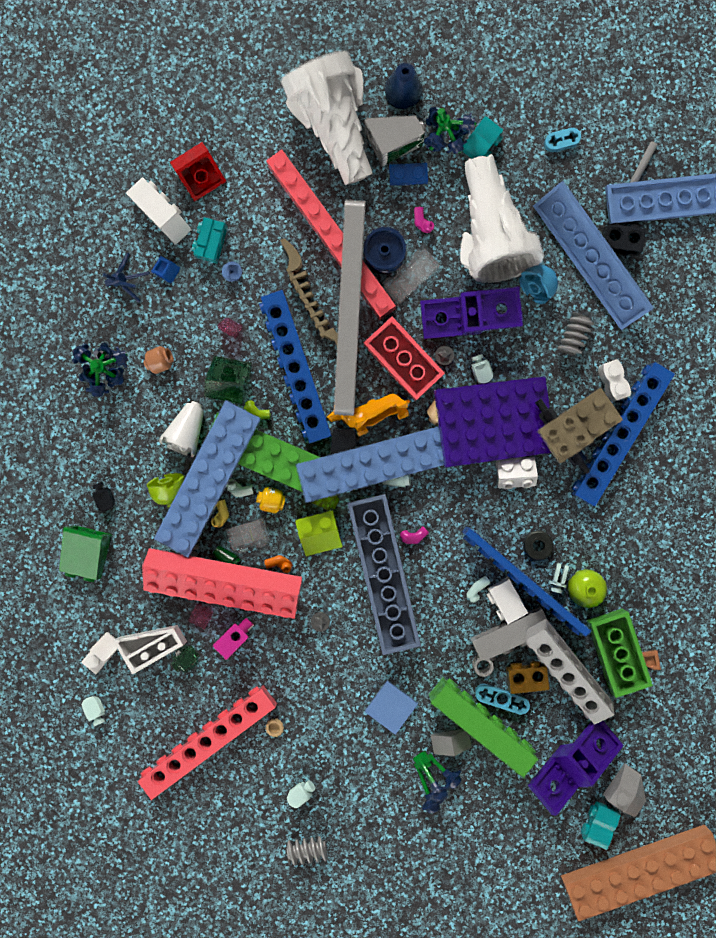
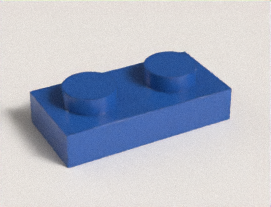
[389,163,428,186]

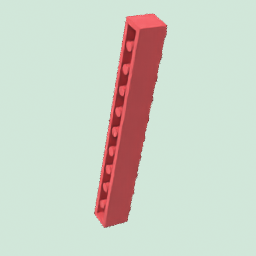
[266,149,396,320]

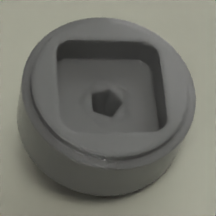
[435,346,454,366]
[311,612,330,632]

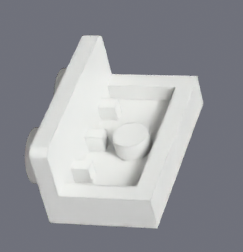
[496,457,538,489]

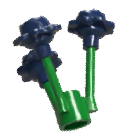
[413,751,462,814]

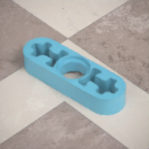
[475,684,530,715]

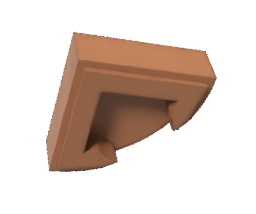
[642,650,661,670]

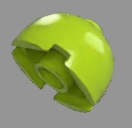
[147,473,185,507]
[567,569,607,608]

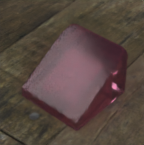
[217,318,242,338]

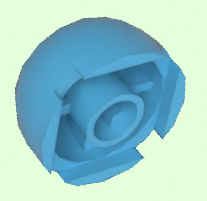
[519,264,558,304]

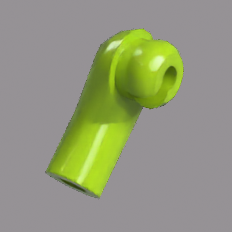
[244,400,270,419]

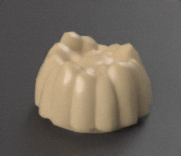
[265,718,284,737]

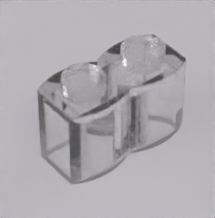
[226,518,271,554]

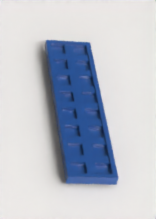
[462,526,591,636]

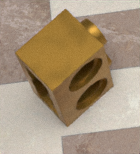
[506,661,549,694]

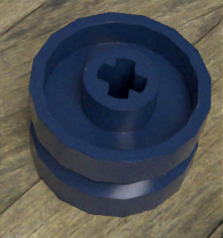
[364,227,406,275]

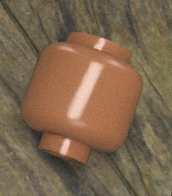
[144,346,174,374]

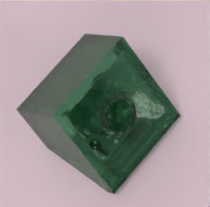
[204,356,252,404]

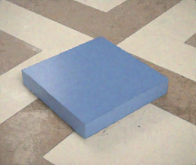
[365,680,418,735]

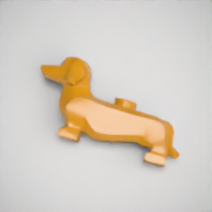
[326,394,410,436]

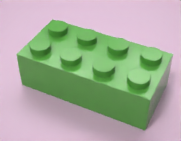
[586,608,653,698]

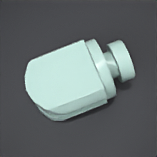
[471,354,493,383]
[549,563,569,594]
[82,696,105,727]
[287,780,315,808]

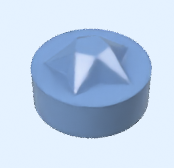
[222,261,242,282]

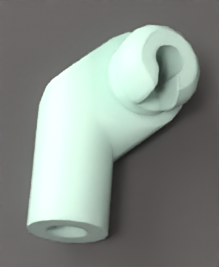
[226,479,254,497]

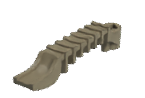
[280,238,360,352]

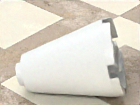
[159,401,204,457]

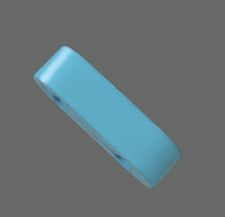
[544,128,581,152]

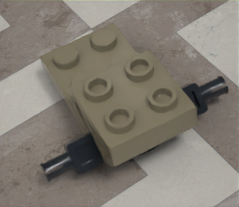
[535,388,623,475]

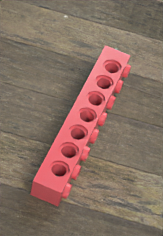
[138,685,277,800]

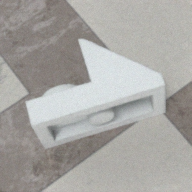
[81,632,118,674]

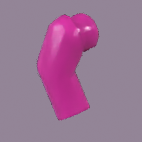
[414,207,434,233]
[400,526,429,544]

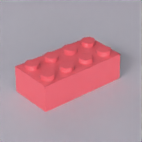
[364,317,445,401]

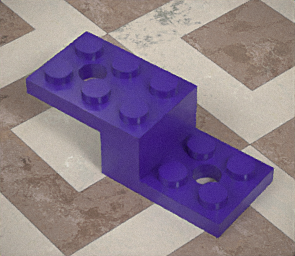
[420,287,523,340]
[528,721,624,816]

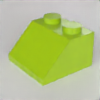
[295,510,343,556]

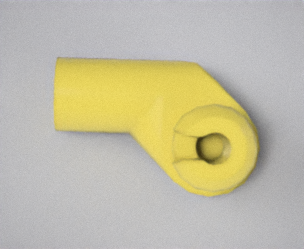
[211,500,229,528]

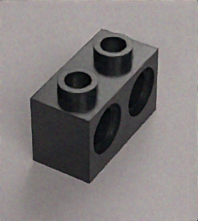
[602,223,646,256]

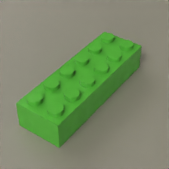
[212,413,321,492]
[429,677,538,778]

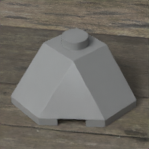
[603,763,646,817]

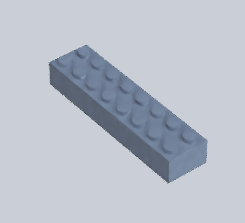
[348,494,421,655]

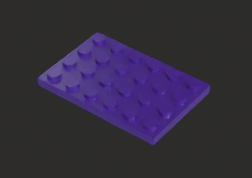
[434,376,552,468]

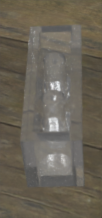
[382,248,440,308]

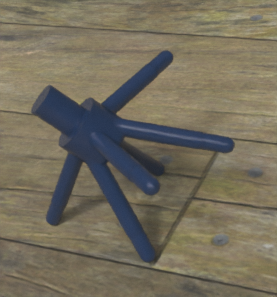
[103,253,150,303]

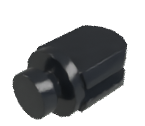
[92,481,115,511]

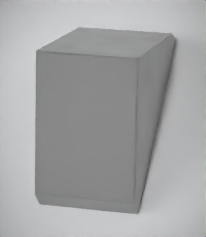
[430,729,472,756]

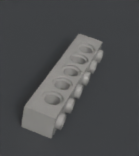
[525,619,614,725]

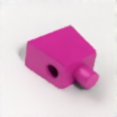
[213,618,254,660]

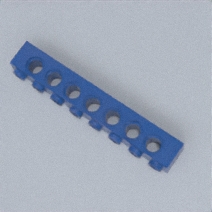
[259,290,332,444]
[572,362,675,506]

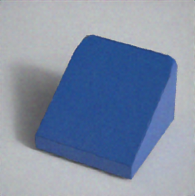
[151,256,180,284]

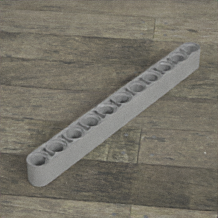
[334,200,365,416]

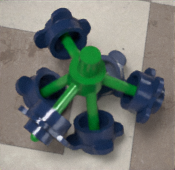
[423,107,476,154]
[72,343,128,397]

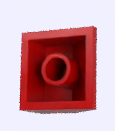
[170,142,227,202]

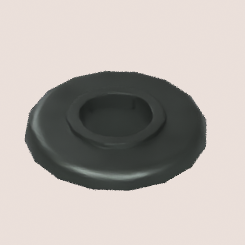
[523,530,554,561]

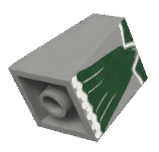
[365,116,426,167]

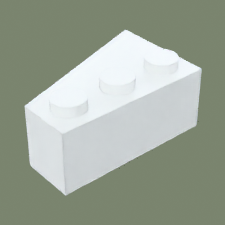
[126,177,192,245]
[113,625,187,674]

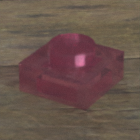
[188,603,215,629]

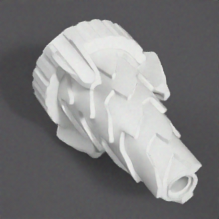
[281,51,372,185]
[460,154,544,283]

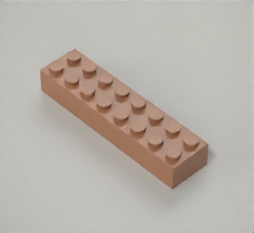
[561,825,716,922]

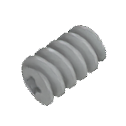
[558,312,594,356]
[287,836,328,866]

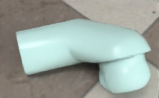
[467,576,490,603]

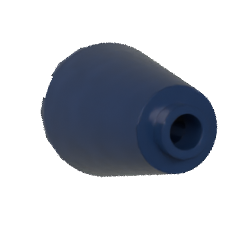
[385,63,423,110]

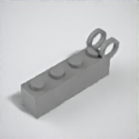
[470,607,547,677]

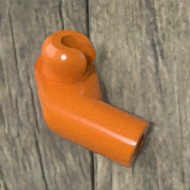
[264,555,292,573]

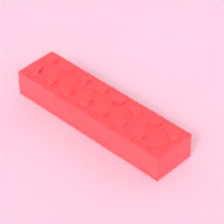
[143,548,302,619]

